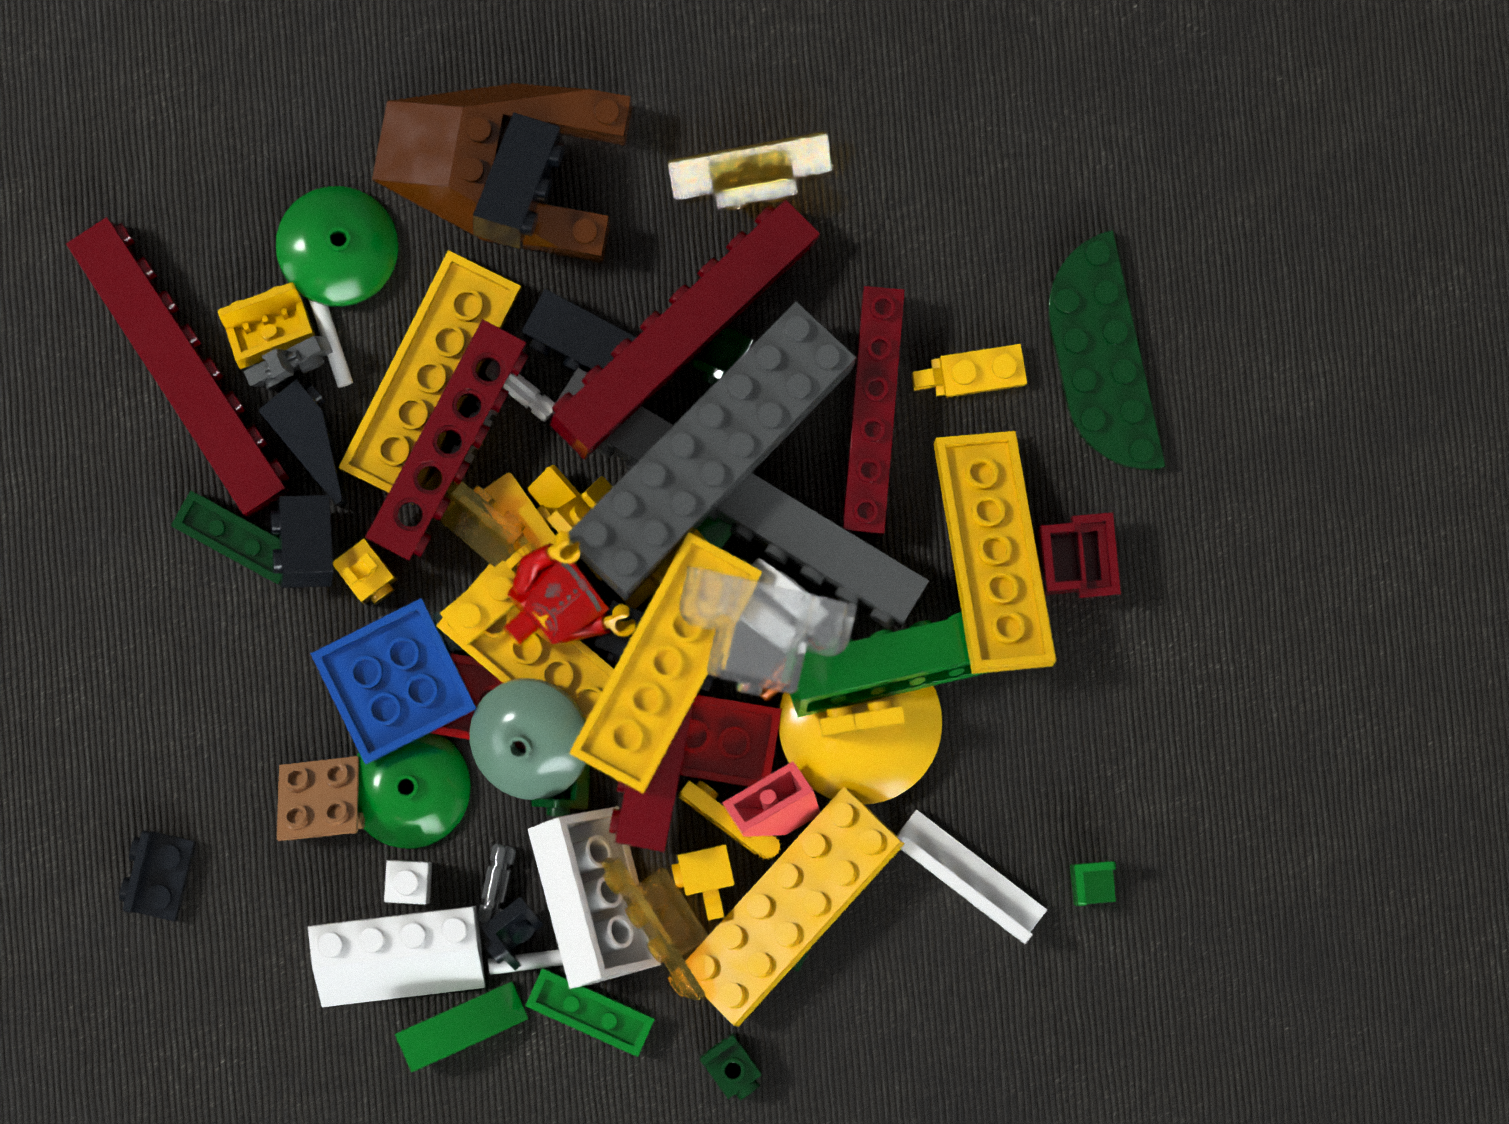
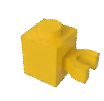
[333,538,398,605]
[671,844,734,920]

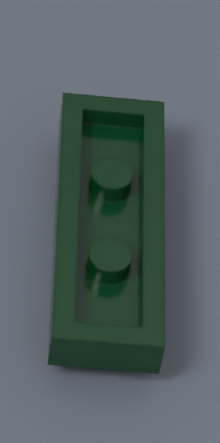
[171,490,281,585]

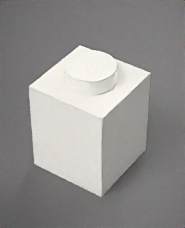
[384,860,432,904]

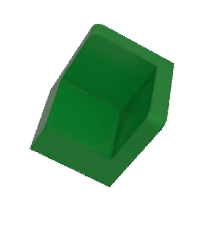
[1070,860,1116,906]

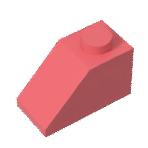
[722,761,820,837]

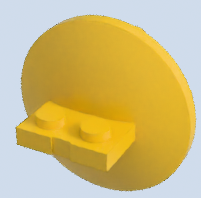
[779,686,942,805]

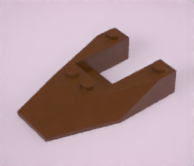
[372,83,633,263]

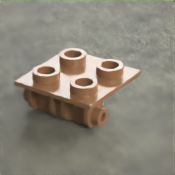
[277,756,365,841]

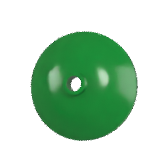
[276,186,398,307]
[357,733,471,849]

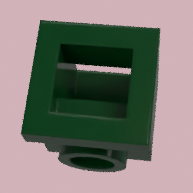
[699,1033,762,1100]

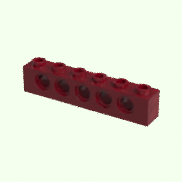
[843,286,905,537]
[365,319,529,561]

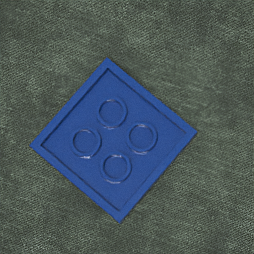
[311,598,477,765]

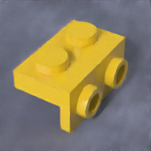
[218,282,315,370]

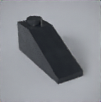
[258,379,347,508]

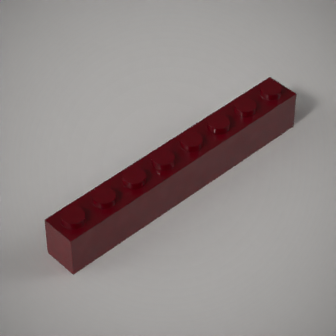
[550,200,820,460]
[66,217,290,518]

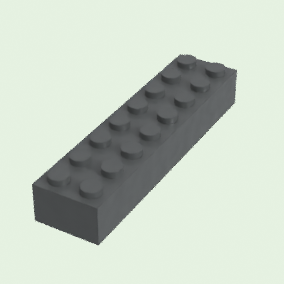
[567,302,856,601]

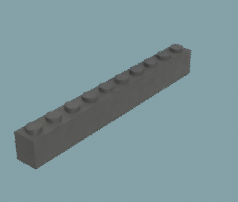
[552,368,929,629]

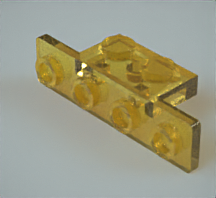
[668,132,833,210]
[422,471,529,574]
[601,857,708,1000]

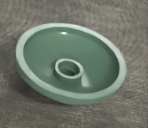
[469,678,586,800]

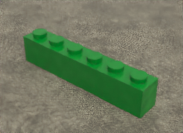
[783,612,991,718]

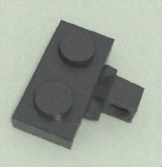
[243,336,333,391]

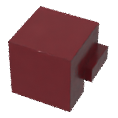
[1036,512,1121,599]

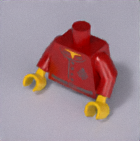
[503,531,636,646]

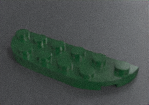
[1048,230,1165,470]

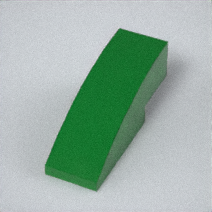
[395,981,529,1073]

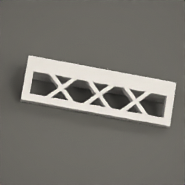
[896,809,1047,944]

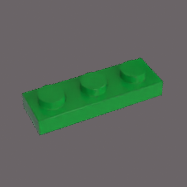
[525,968,655,1057]

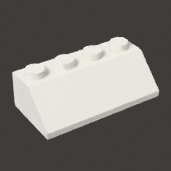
[528,806,661,989]
[308,906,486,1007]

